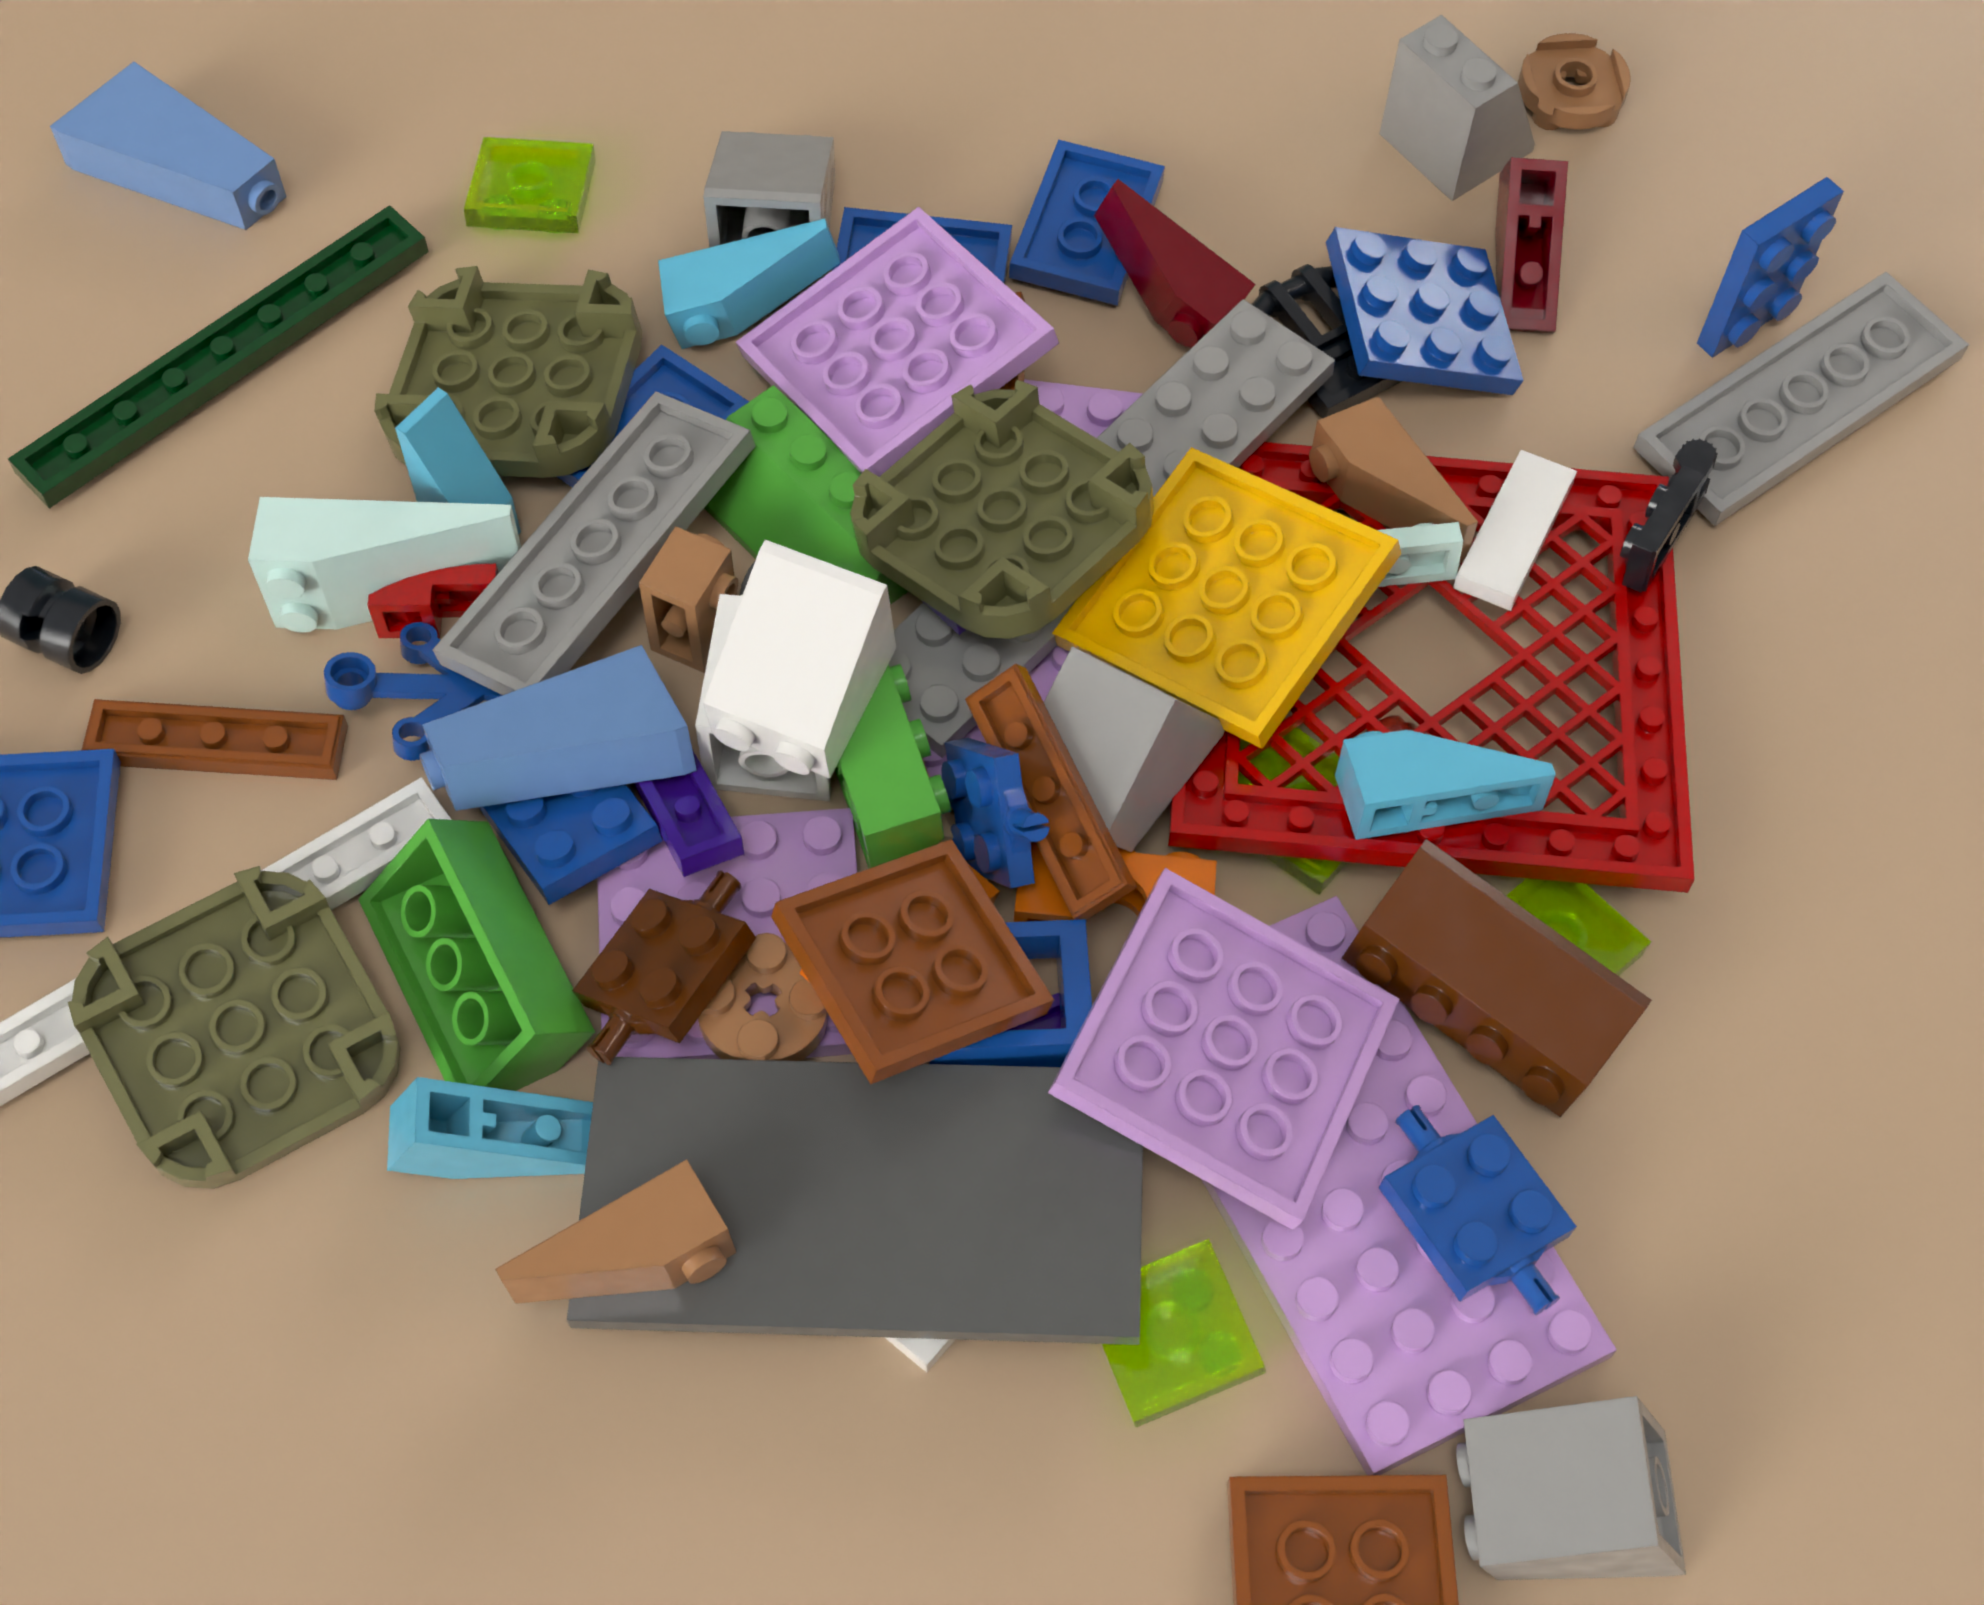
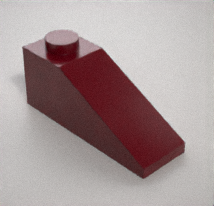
[1495,157,1568,333]
[1094,179,1256,349]

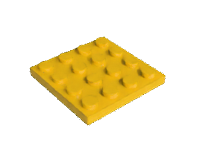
[1052,447,1401,749]

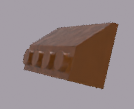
[1342,839,1652,1117]

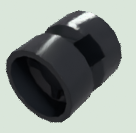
[0,566,121,674]

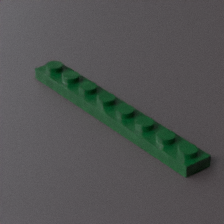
[8,205,429,509]

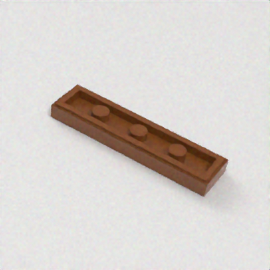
[965,664,1137,920]
[81,699,348,780]

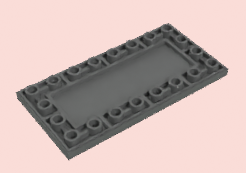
[567,1057,1143,1345]

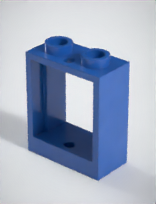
[929,919,1092,1067]

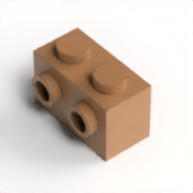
[639,526,739,673]

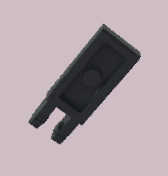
[1620,438,1718,593]

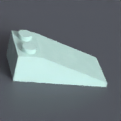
[248,497,521,633]

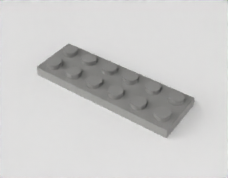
[1633,272,1969,526]
[433,391,755,695]

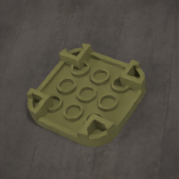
[374,266,642,478]
[850,380,1154,639]
[68,866,401,1189]

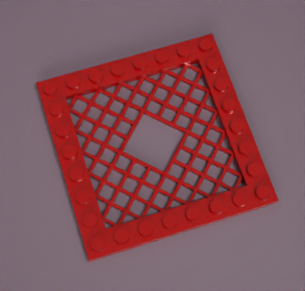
[1168,442,1695,893]

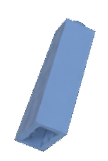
[50,62,287,230]
[419,645,697,811]

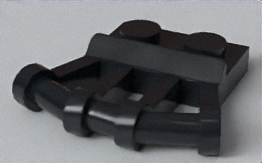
[1252,264,1403,418]

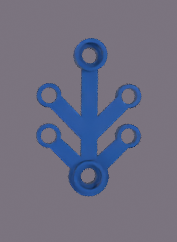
[324,622,502,761]

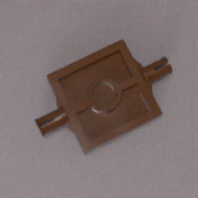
[572,870,756,1065]

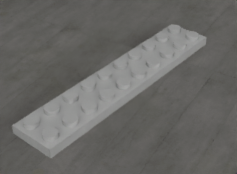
[889,299,1335,758]

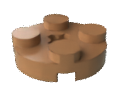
[1518,33,1631,130]
[698,933,829,1061]

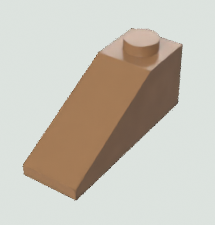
[1309,396,1478,564]
[495,1159,737,1304]

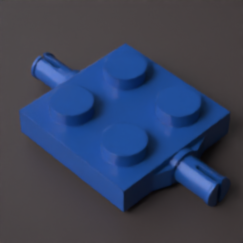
[941,738,1049,889]
[1378,1105,1577,1315]

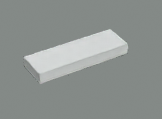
[1453,450,1577,611]

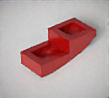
[367,563,499,638]

